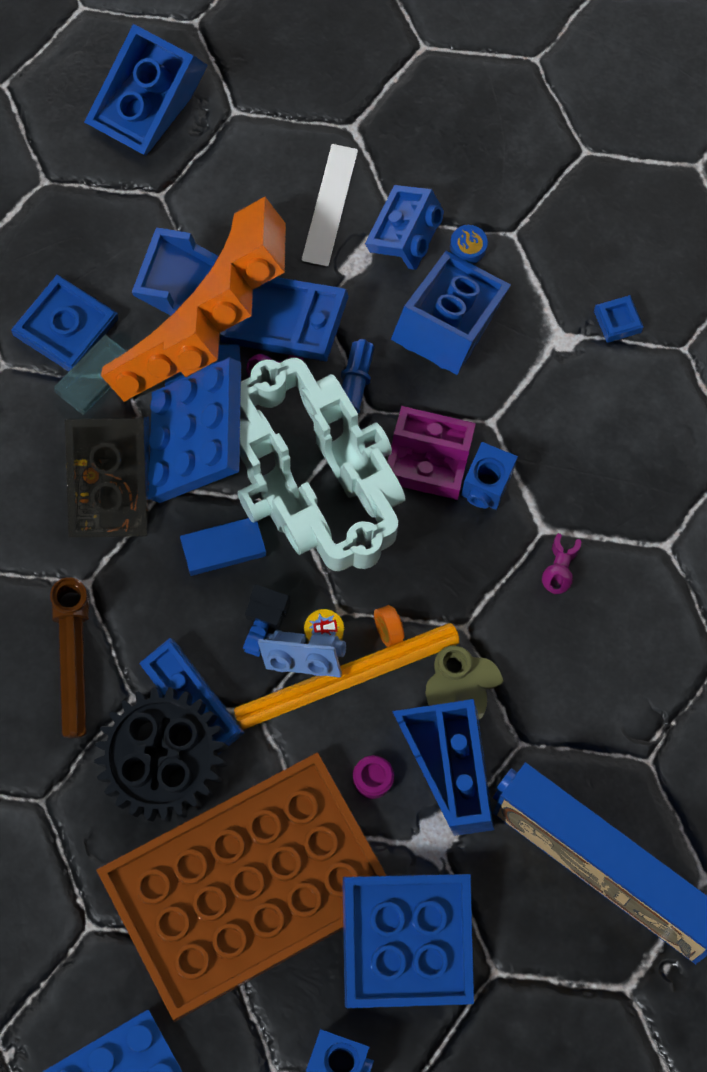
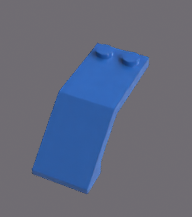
[132,227,349,362]

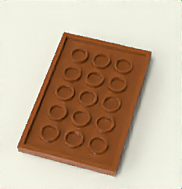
[96,752,387,1022]

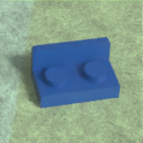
[365,185,444,270]

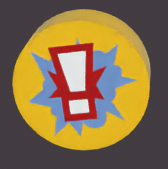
[304,609,344,643]

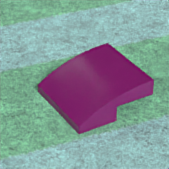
[387,406,476,500]

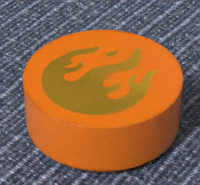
[374,605,404,647]

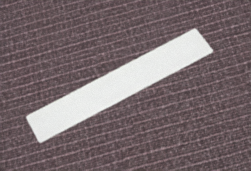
[302,144,358,266]

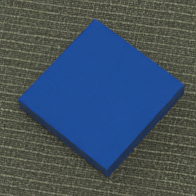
[11,275,119,374]

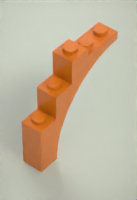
[101,197,286,402]

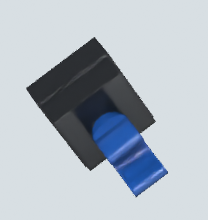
[243,584,291,657]

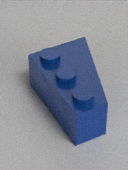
[392,699,495,836]

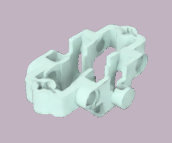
[237,358,405,571]

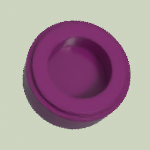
[353,755,394,799]

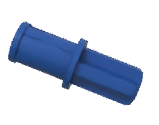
[341,339,374,414]

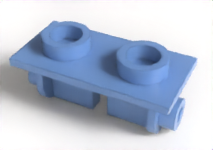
[258,630,346,678]

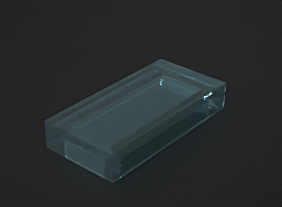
[54,335,127,415]

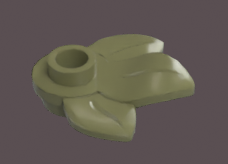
[425,645,504,720]

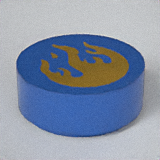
[450,225,488,264]

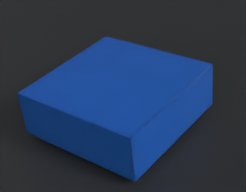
[594,295,644,343]

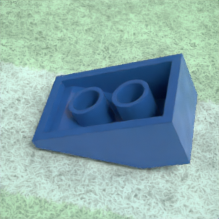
[84,24,208,156]
[391,251,511,375]

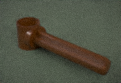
[50,577,90,738]

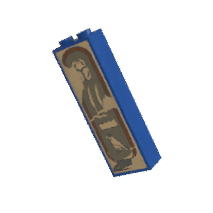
[493,762,707,965]

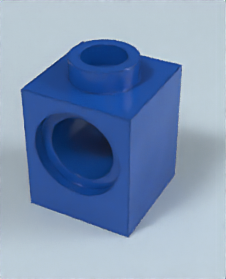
[461,442,518,510]
[306,1029,374,1072]

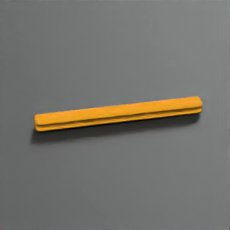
[234,623,460,729]

